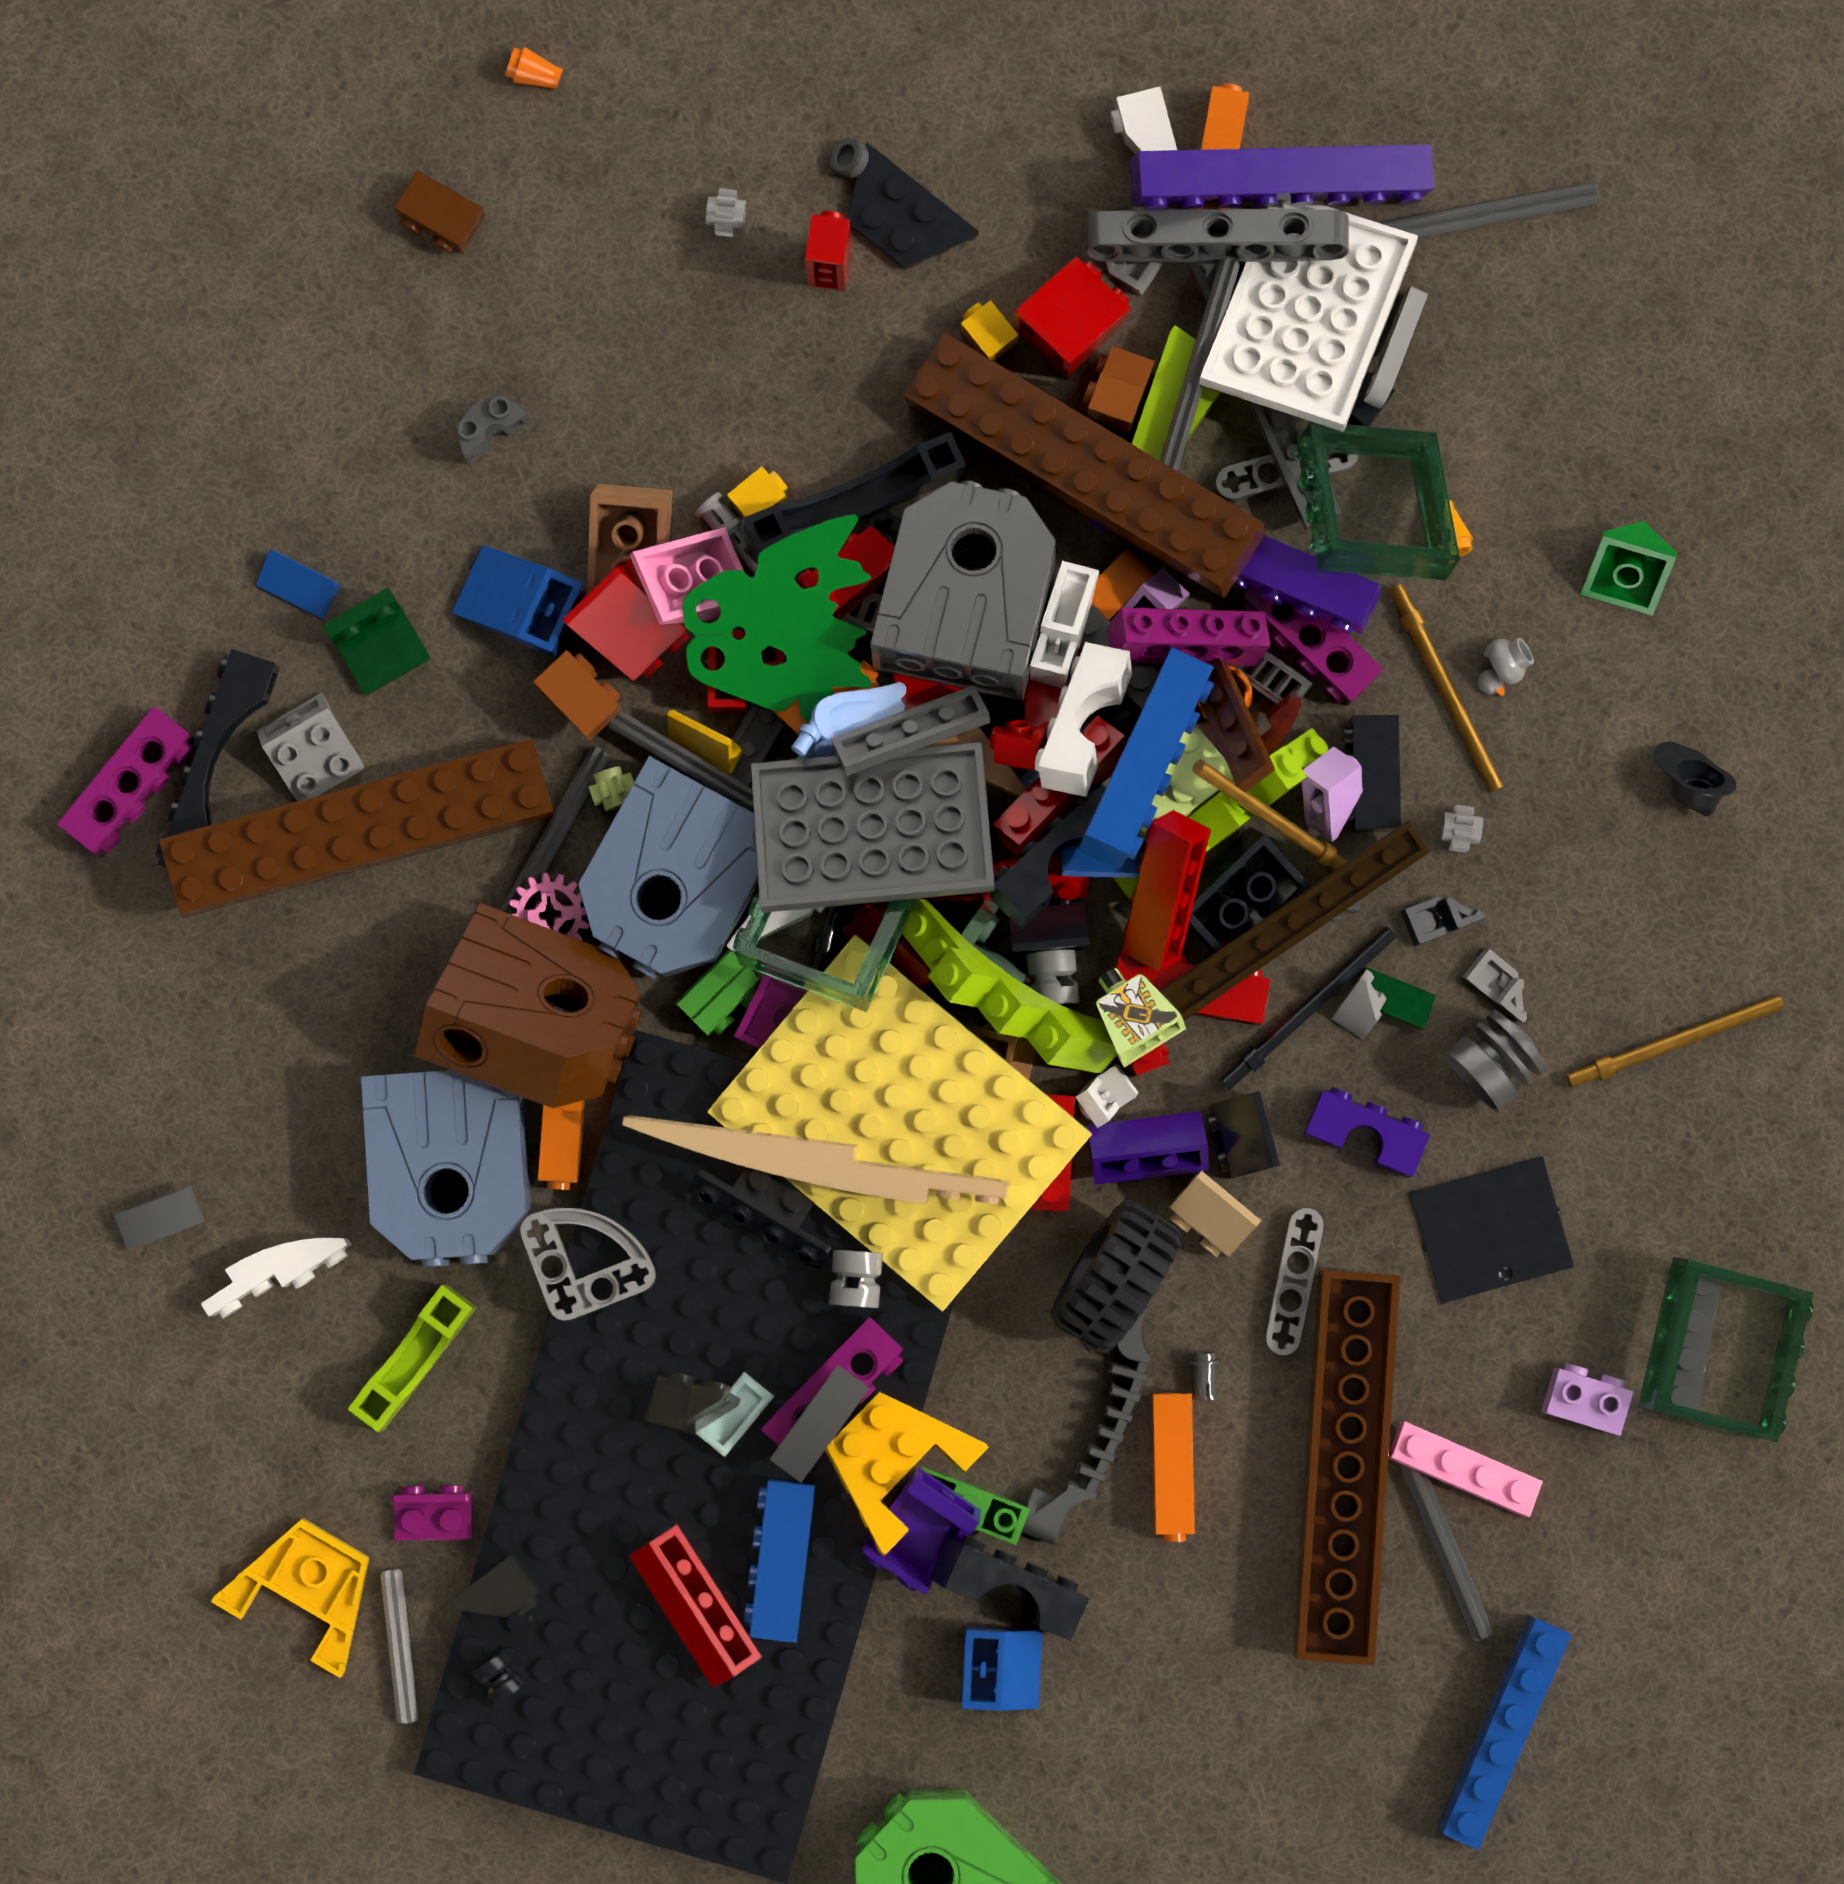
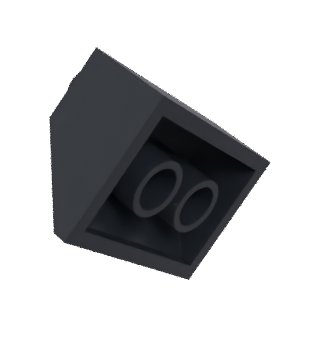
[1188,827,1311,953]

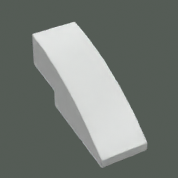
[1030,561,1099,688]

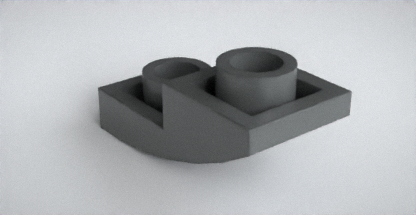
[114,1186,205,1250]

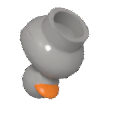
[1478,638,1534,696]

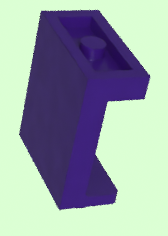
[862,1467,981,1594]

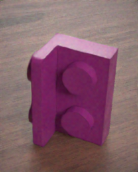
[392,1485,473,1541]

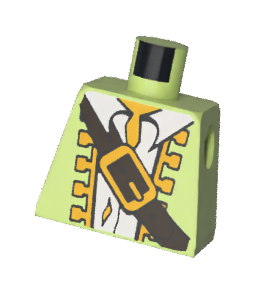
[1096,969,1186,1067]

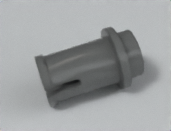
[1189,1351,1219,1400]

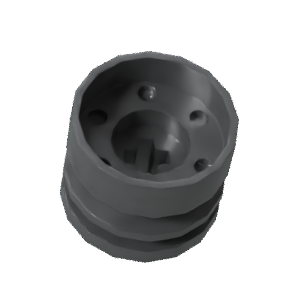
[1444,1010,1548,1113]

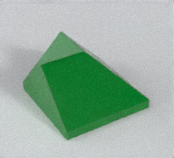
[1580,521,1677,616]

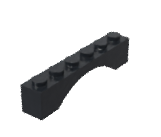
[741,432,966,564]
[156,649,280,869]

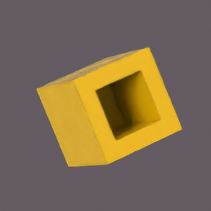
[961,300,1019,362]
[727,467,788,518]

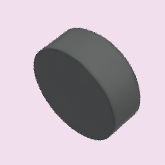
[830,138,869,178]

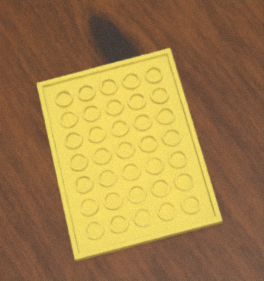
[707,935,1092,1312]

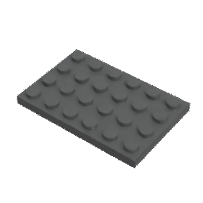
[751,742,995,913]

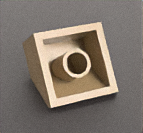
[1168,1171,1261,1258]

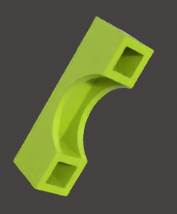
[348,1285,477,1432]

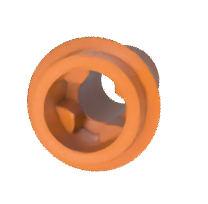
[505,47,563,90]

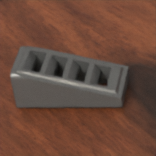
[1233,651,1312,716]

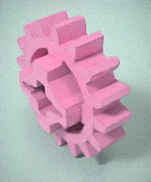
[508,873,589,941]

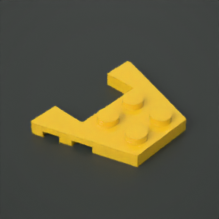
[825,1392,989,1557]
[211,1518,370,1678]

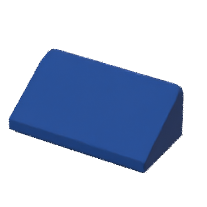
[256,549,341,620]

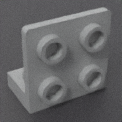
[256,693,364,802]

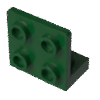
[322,587,430,696]

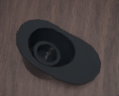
[1654,741,1737,816]

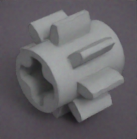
[706,188,746,237]
[1440,805,1483,853]

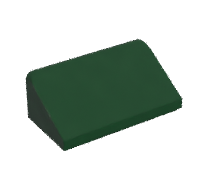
[1362,966,1436,1030]

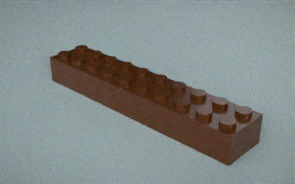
[903,332,1266,598]
[159,738,554,918]
[1293,1270,1400,1666]

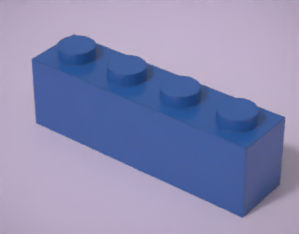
[743,1478,815,1643]

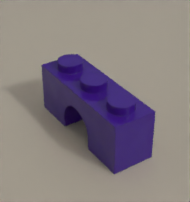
[1303,1087,1430,1178]

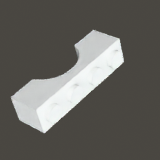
[1035,642,1132,797]

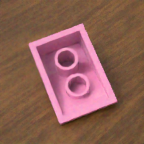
[630,527,745,624]

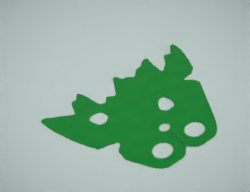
[682,515,871,722]

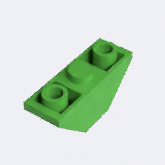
[921,1466,1030,1545]

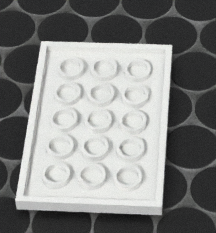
[1199,201,1418,432]

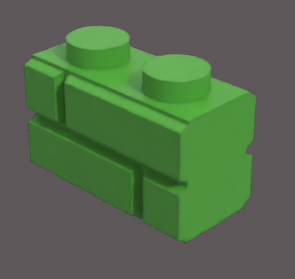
[675,949,761,1036]

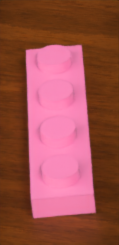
[1388,1422,1543,1517]

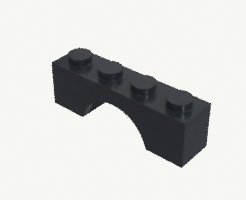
[989,784,1106,929]
[929,1535,1090,1641]

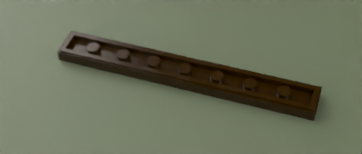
[1159,820,1431,1021]

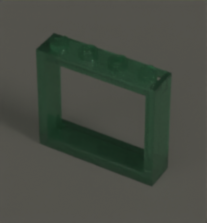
[1295,421,1460,580]
[733,894,918,1012]
[1637,1257,1814,1443]

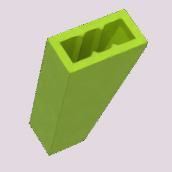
[1132,325,1222,461]

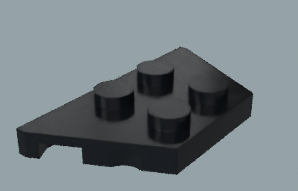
[847,142,979,270]

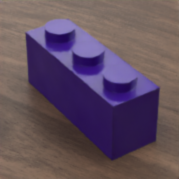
[1087,1111,1209,1185]

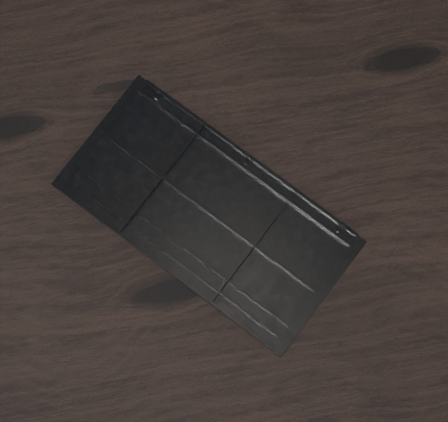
[414,1030,956,1884]

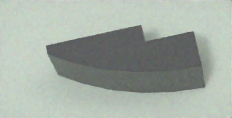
[770,1364,870,1482]

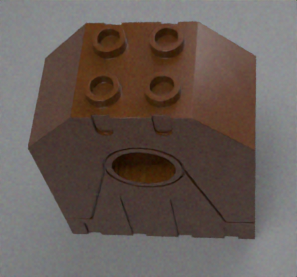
[415,903,642,1108]

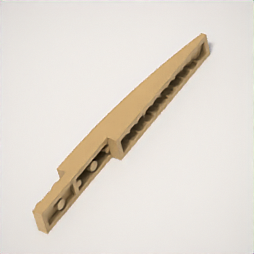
[623,1115,1010,1204]

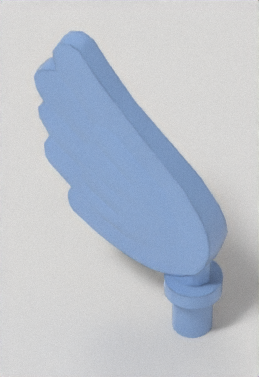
[791,682,906,756]

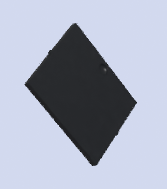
[1410,1156,1574,1303]

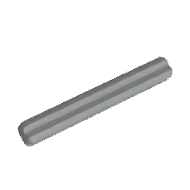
[380,1569,418,1724]

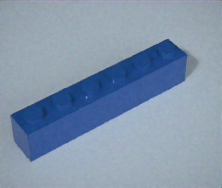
[1078,647,1214,870]
[1437,1615,1572,1850]

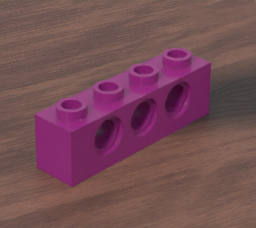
[1241,587,1383,706]
[1107,607,1270,666]
[57,706,194,856]
[761,1317,903,1447]

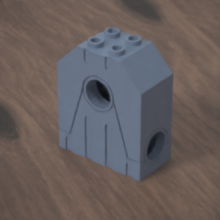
[578,756,759,979]
[361,1070,532,1267]

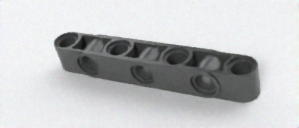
[1087,209,1349,262]

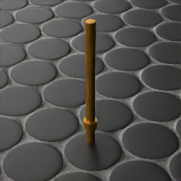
[1389,583,1503,793]
[1192,759,1348,870]
[1566,995,1784,1088]

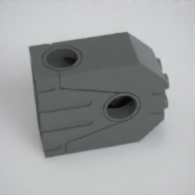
[871,481,1055,702]

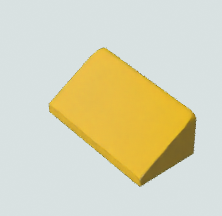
[667,710,743,775]

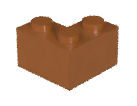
[1081,346,1155,438]
[533,650,622,741]

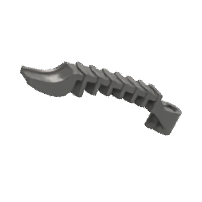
[1022,1301,1150,1544]

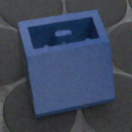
[961,1626,1043,1711]

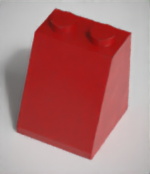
[1013,256,1131,379]
[562,558,690,681]

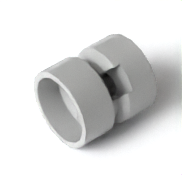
[1026,950,1080,1006]
[829,1250,883,1308]

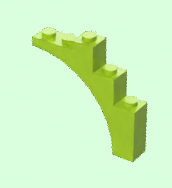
[1113,728,1329,901]
[896,898,1117,1074]

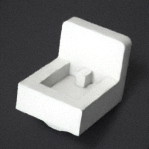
[1075,1064,1138,1128]

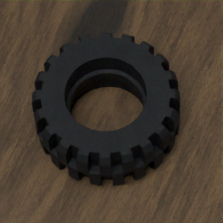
[1050,1200,1182,1352]

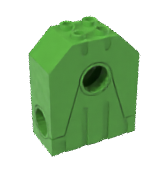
[856,1789,1062,1884]

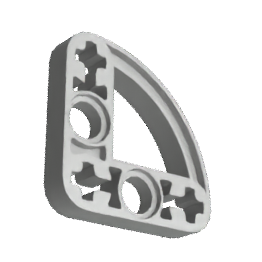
[520,1208,656,1321]

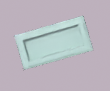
[695,1372,775,1457]

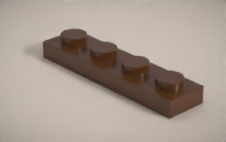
[1200,658,1276,792]

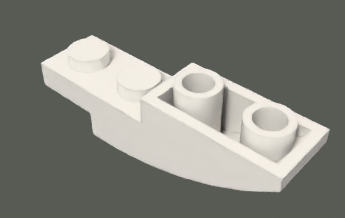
[201,1238,352,1318]

